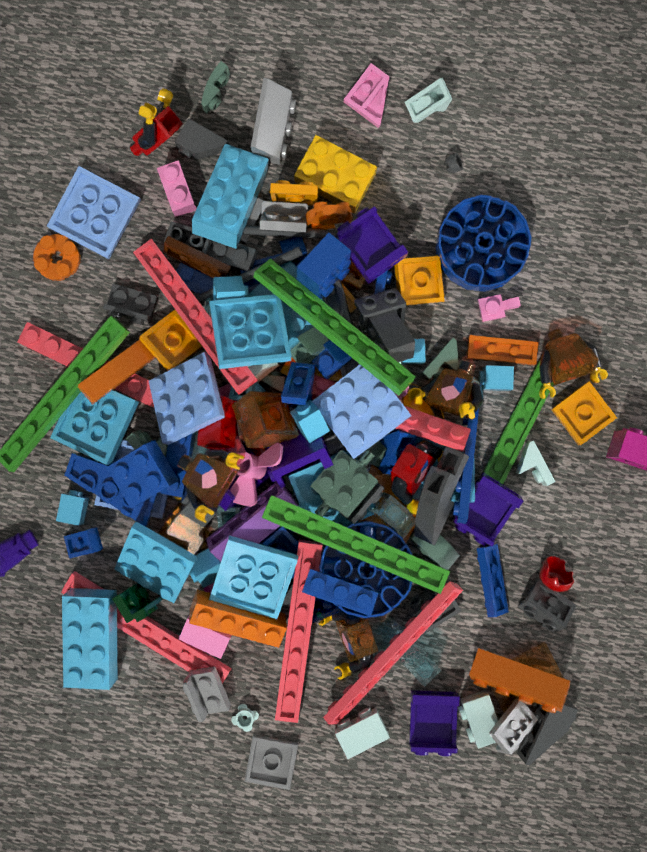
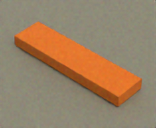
[78,340,155,405]

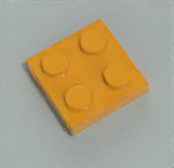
[270,180,318,206]
[394,256,445,306]
[139,310,203,371]
[551,381,617,446]

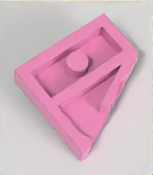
[344,63,389,128]

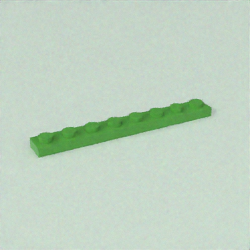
[254,259,416,396]
[0,316,130,472]
[262,495,450,594]

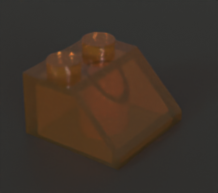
[232,391,299,448]

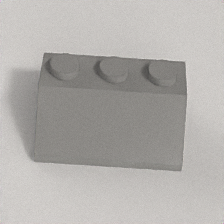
[251,78,296,165]

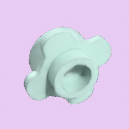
[231,704,259,732]

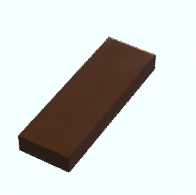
[163,236,231,278]

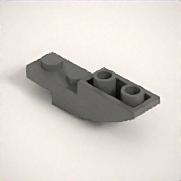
[163,221,258,272]
[414,446,469,546]

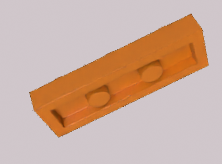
[466,335,538,366]

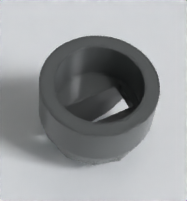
[444,153,463,173]

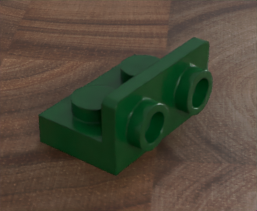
[112,583,163,623]

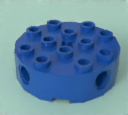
[435,195,531,292]
[319,521,413,618]

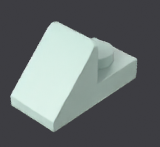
[405,78,452,123]
[516,440,555,486]

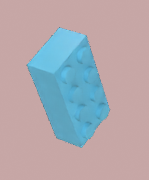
[192,144,269,249]
[62,588,118,690]

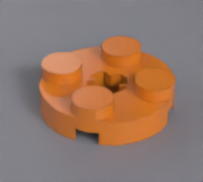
[306,202,352,229]
[33,234,81,281]

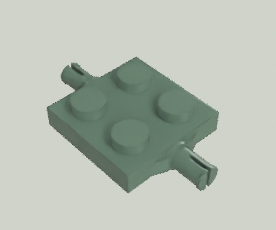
[310,450,378,518]

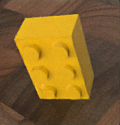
[294,135,377,214]

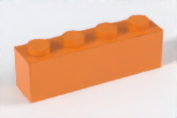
[189,589,287,648]
[469,648,570,714]

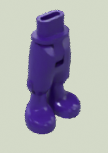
[0,530,39,577]

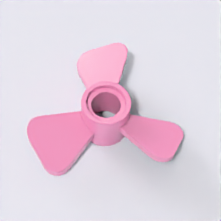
[226,435,283,507]

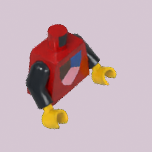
[129,88,183,156]
[391,440,444,515]

